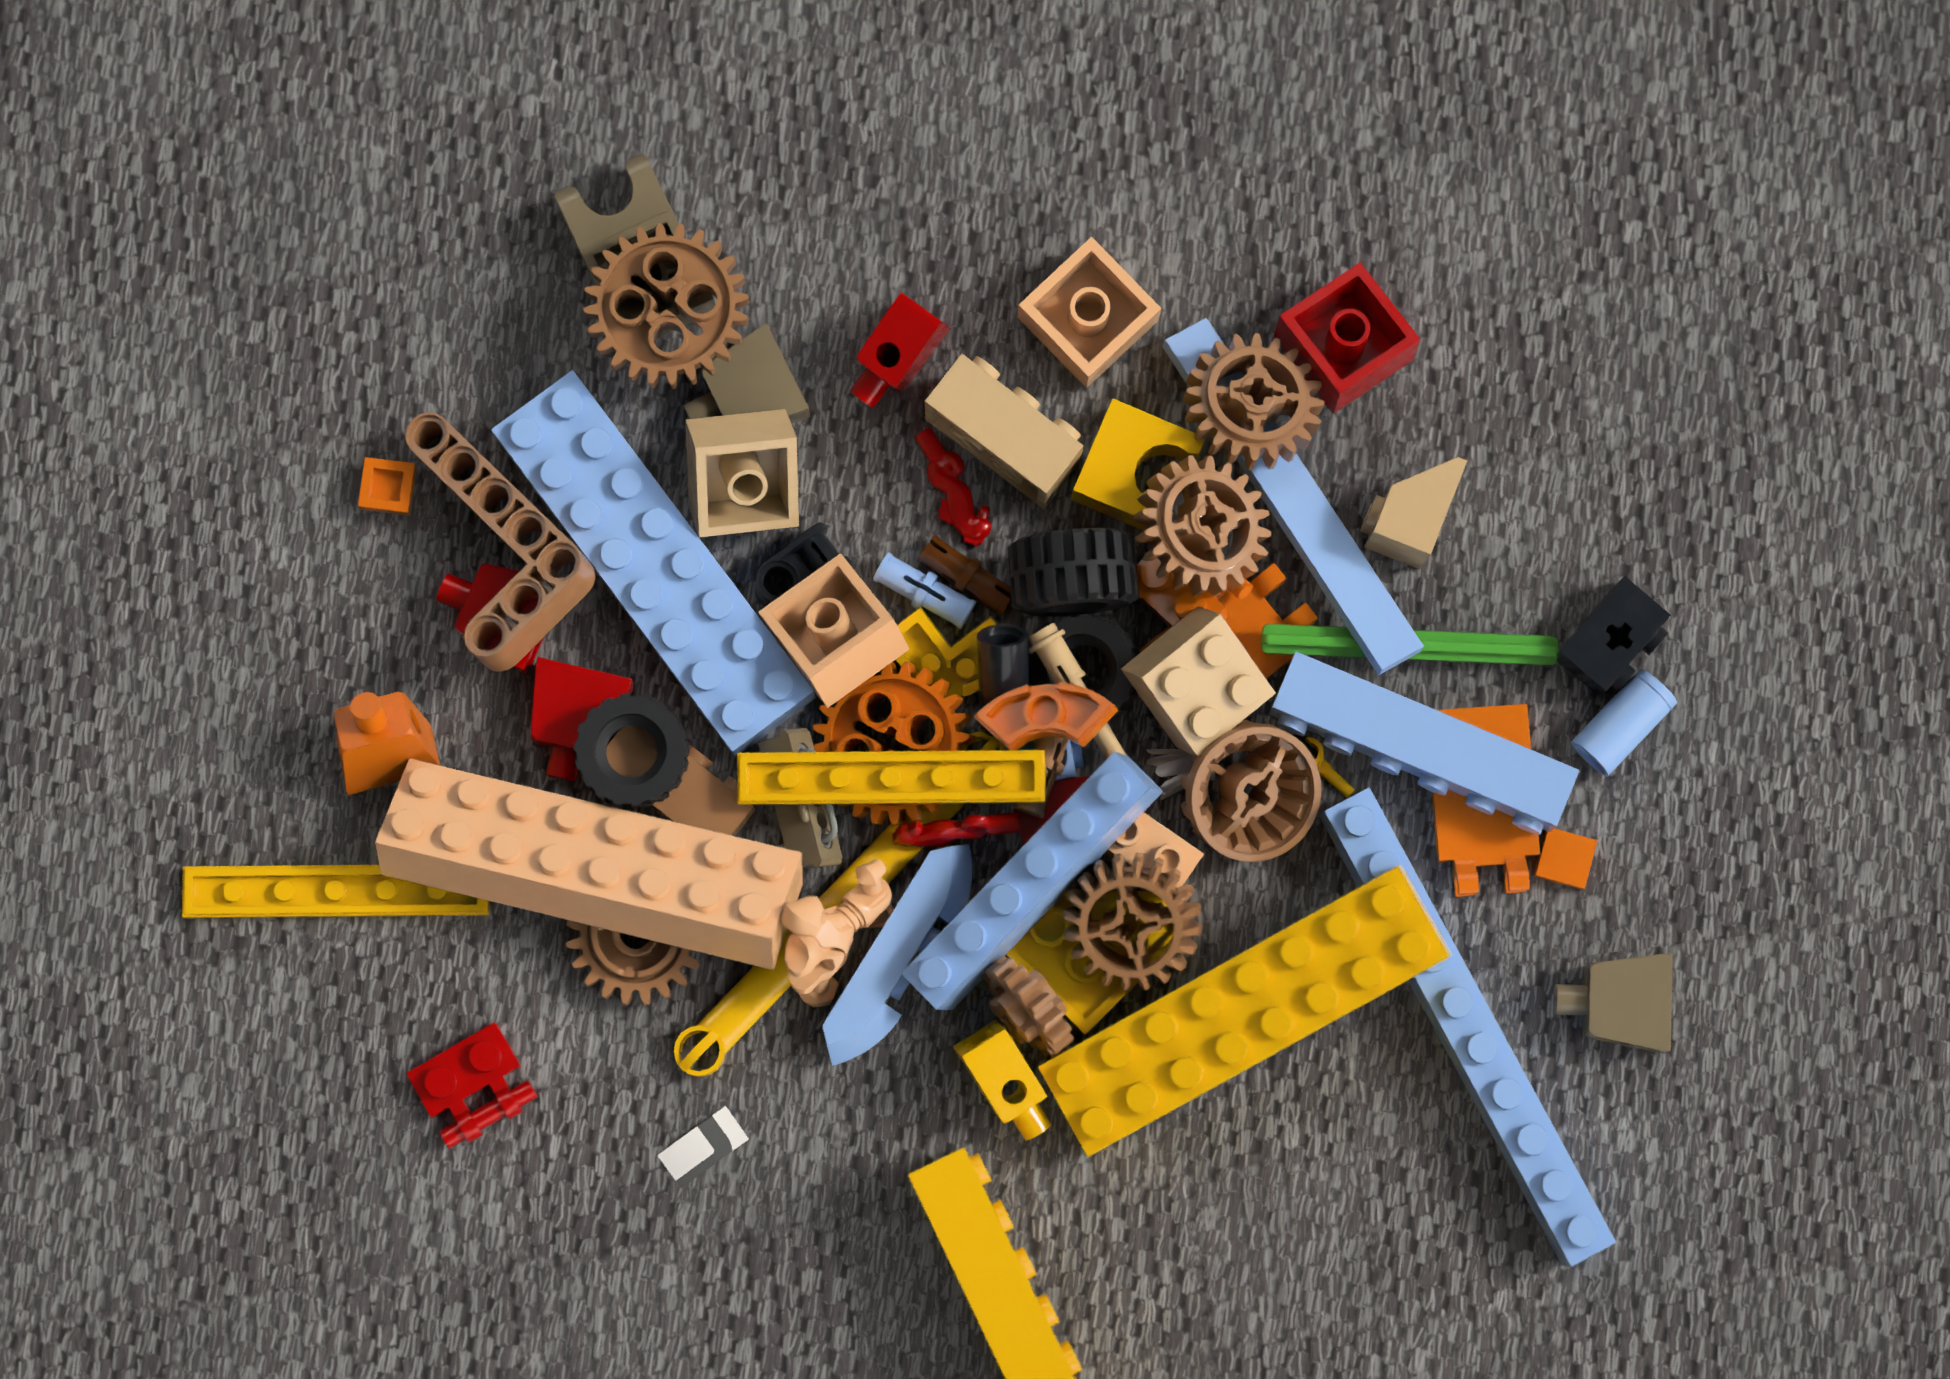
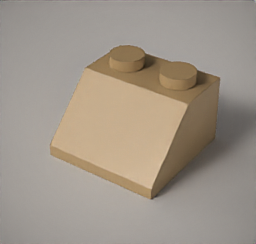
[1360,457,1467,569]

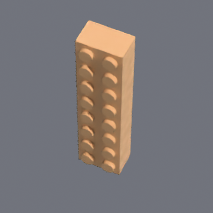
[375,758,803,970]

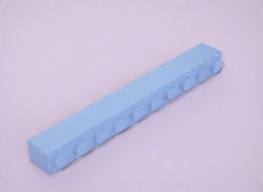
[1319,787,1617,1267]

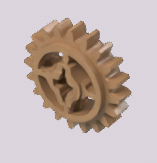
[1183,333,1324,470]
[1133,455,1272,596]

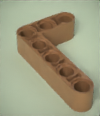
[405,412,595,672]

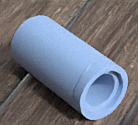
[1571,669,1677,777]

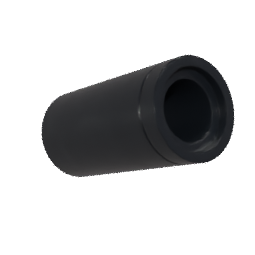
[977,624,1029,737]

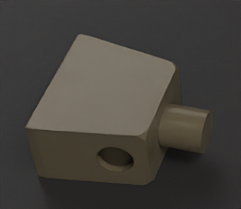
[683,324,810,423]
[1553,953,1673,1053]

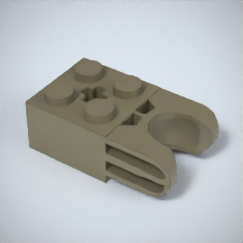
[555,153,715,339]

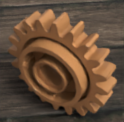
[566,920,701,1005]

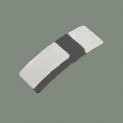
[657,1106,749,1188]

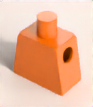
[333,692,441,796]

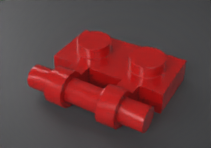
[406,1022,538,1149]

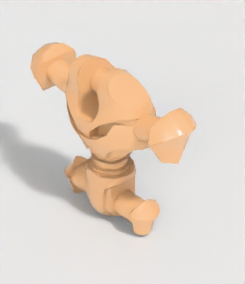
[782,859,894,1007]

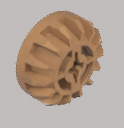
[1180,720,1321,862]

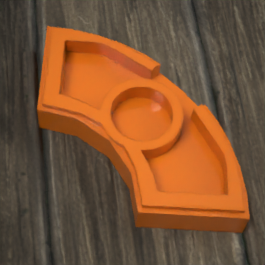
[973,682,1118,750]

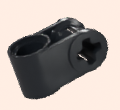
[756,522,852,607]

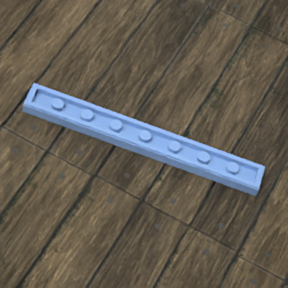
[1162,318,1424,676]

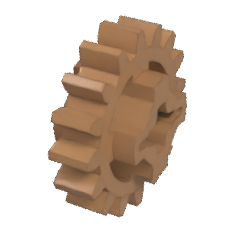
[982,956,1074,1058]

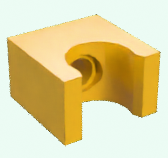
[1071,398,1205,531]

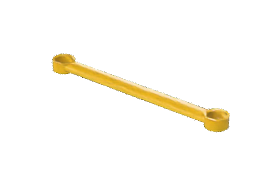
[674,731,1005,1077]

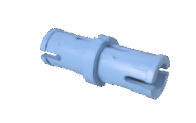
[873,552,976,629]

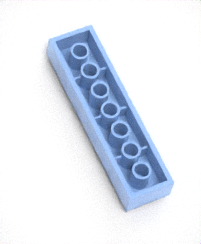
[491,370,816,758]

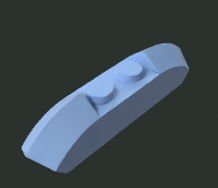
[822,844,972,1066]

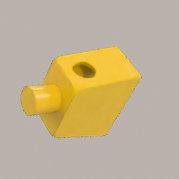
[953,1019,1051,1141]

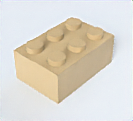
[925,354,1084,509]

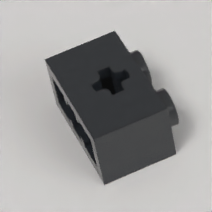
[1556,576,1671,697]

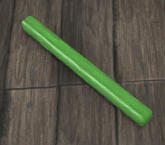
[1260,624,1559,666]

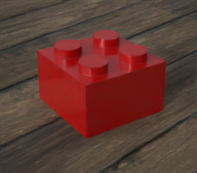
[1273,262,1421,414]

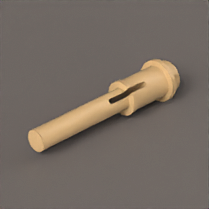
[1028,623,1126,760]

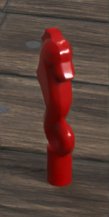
[914,427,992,547]
[892,812,1021,847]

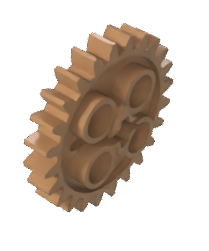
[583,223,750,389]

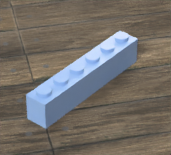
[1269,652,1580,835]
[901,752,1164,1010]

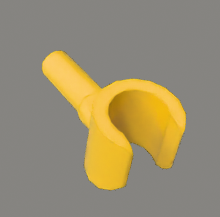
[1306,737,1355,798]

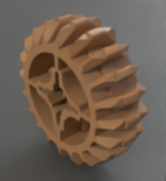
[1063,852,1202,991]

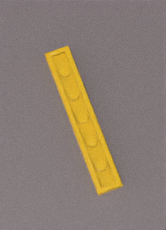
[737,750,1046,805]
[182,865,489,918]

